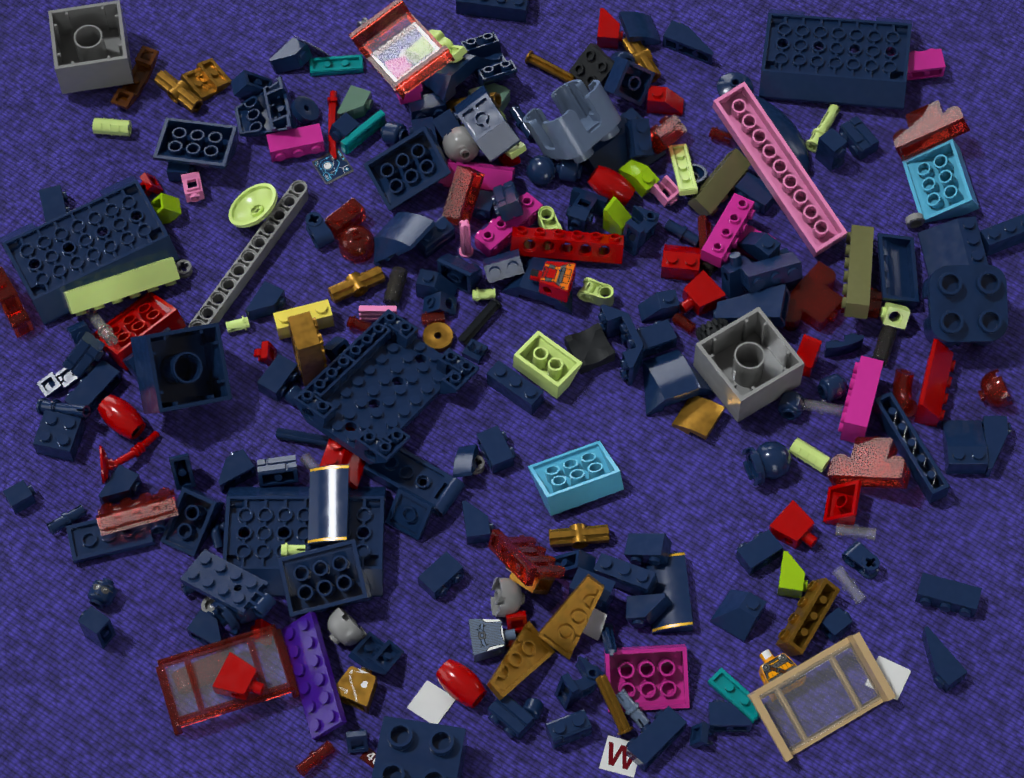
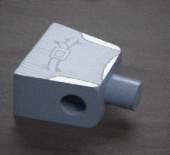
[469,619,516,662]

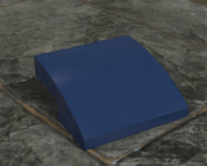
[618,11,661,46]
[348,631,404,675]

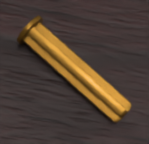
[525,50,576,82]
[595,674,633,735]

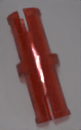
[295,741,335,776]

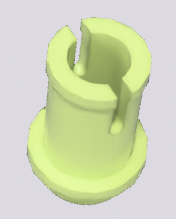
[472,287,496,302]
[225,316,250,333]
[281,543,306,556]

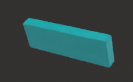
[309,54,364,76]
[340,109,386,155]
[707,667,767,724]

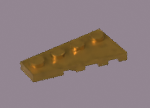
[538,574,604,660]
[487,621,555,701]

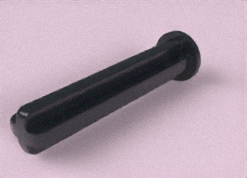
[458,298,502,346]

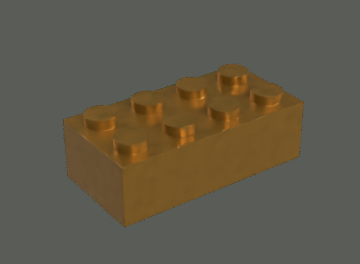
[287,311,327,386]

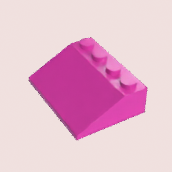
[604,644,690,712]

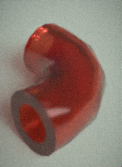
[893,369,918,417]

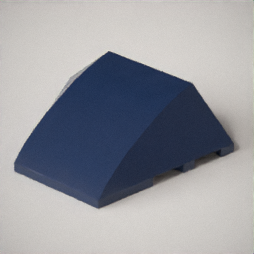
[419,53,493,104]
[234,75,297,137]
[374,212,436,266]
[501,257,573,314]
[643,350,714,416]

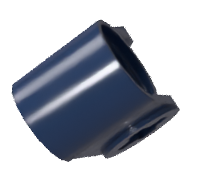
[305,212,335,249]
[842,541,880,579]

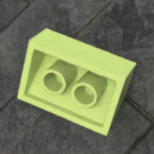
[513,331,582,399]

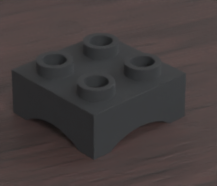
[569,43,615,89]
[564,323,615,374]

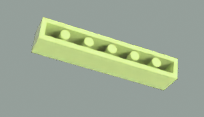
[63,257,180,316]

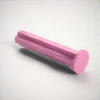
[459,219,474,258]

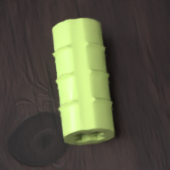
[92,117,132,137]
[789,437,831,473]

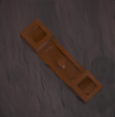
[111,45,159,109]

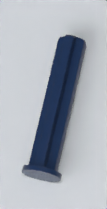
[276,428,329,447]
[601,623,617,657]

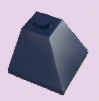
[710,590,766,642]

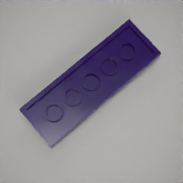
[282,611,347,740]

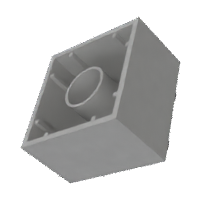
[48,0,134,94]
[693,307,805,422]

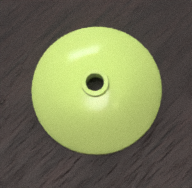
[228,183,278,228]

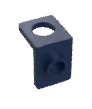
[423,291,457,316]

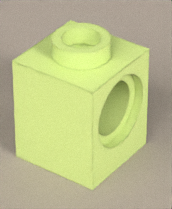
[879,302,910,330]

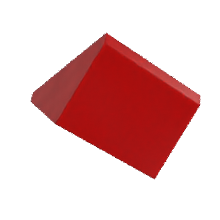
[823,480,862,528]

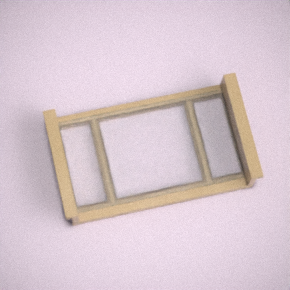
[747,632,896,762]

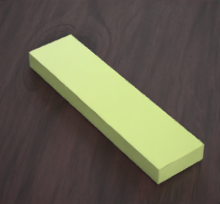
[669,144,698,196]

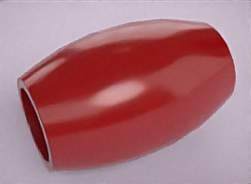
[587,165,635,206]
[98,395,146,440]
[436,659,487,708]

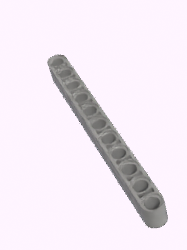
[189,180,309,327]

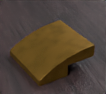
[181,58,232,102]
[672,396,725,440]

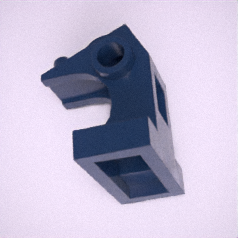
[566,186,608,232]
[623,205,660,256]
[554,656,604,711]

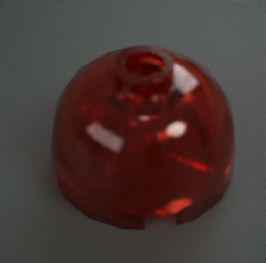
[339,225,374,263]
[978,368,1013,408]

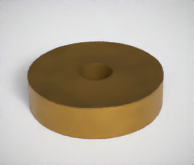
[423,322,453,352]

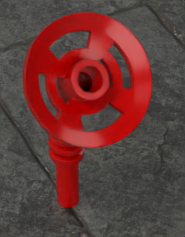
[99,431,160,485]

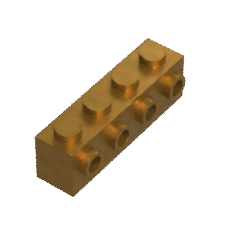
[775,578,840,657]

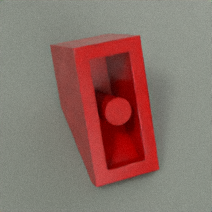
[597,8,623,49]
[646,86,684,116]
[797,334,822,378]

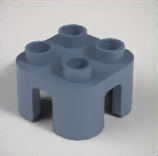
[523,79,621,163]

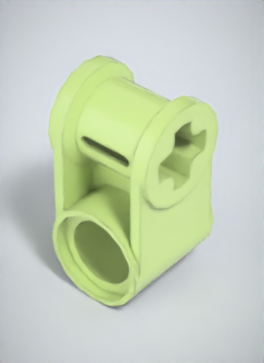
[538,206,563,243]
[577,277,614,307]

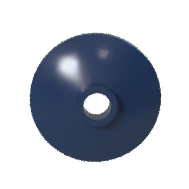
[717,72,753,96]

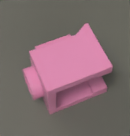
[181,171,205,203]
[649,175,679,207]

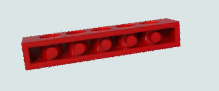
[510,226,624,264]

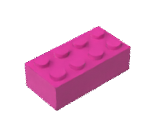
[838,356,884,445]

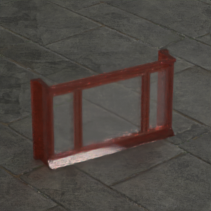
[348,0,455,100]
[155,624,300,736]

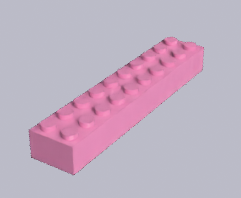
[712,81,848,257]

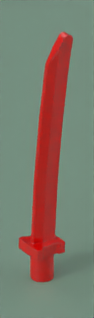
[327,90,338,160]

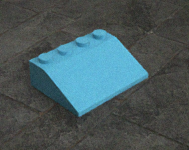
[902,139,979,223]
[528,440,624,516]

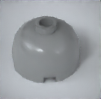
[442,126,480,164]
[491,577,525,617]
[327,606,367,646]

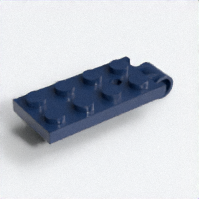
[66,507,166,564]
[180,549,276,619]

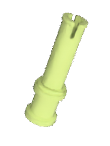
[805,104,840,153]

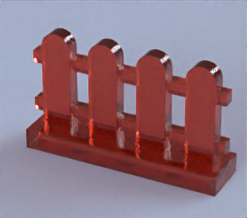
[96,487,179,536]
[488,529,566,586]

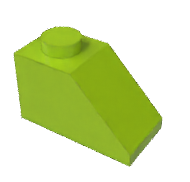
[618,159,660,197]
[140,193,182,224]
[603,196,632,235]
[777,551,808,598]

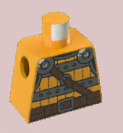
[759,649,806,702]

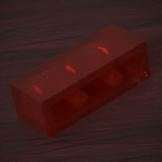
[441,165,485,226]

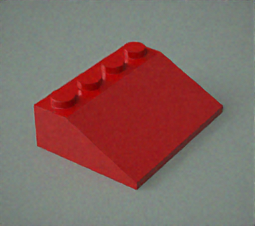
[92,292,186,371]

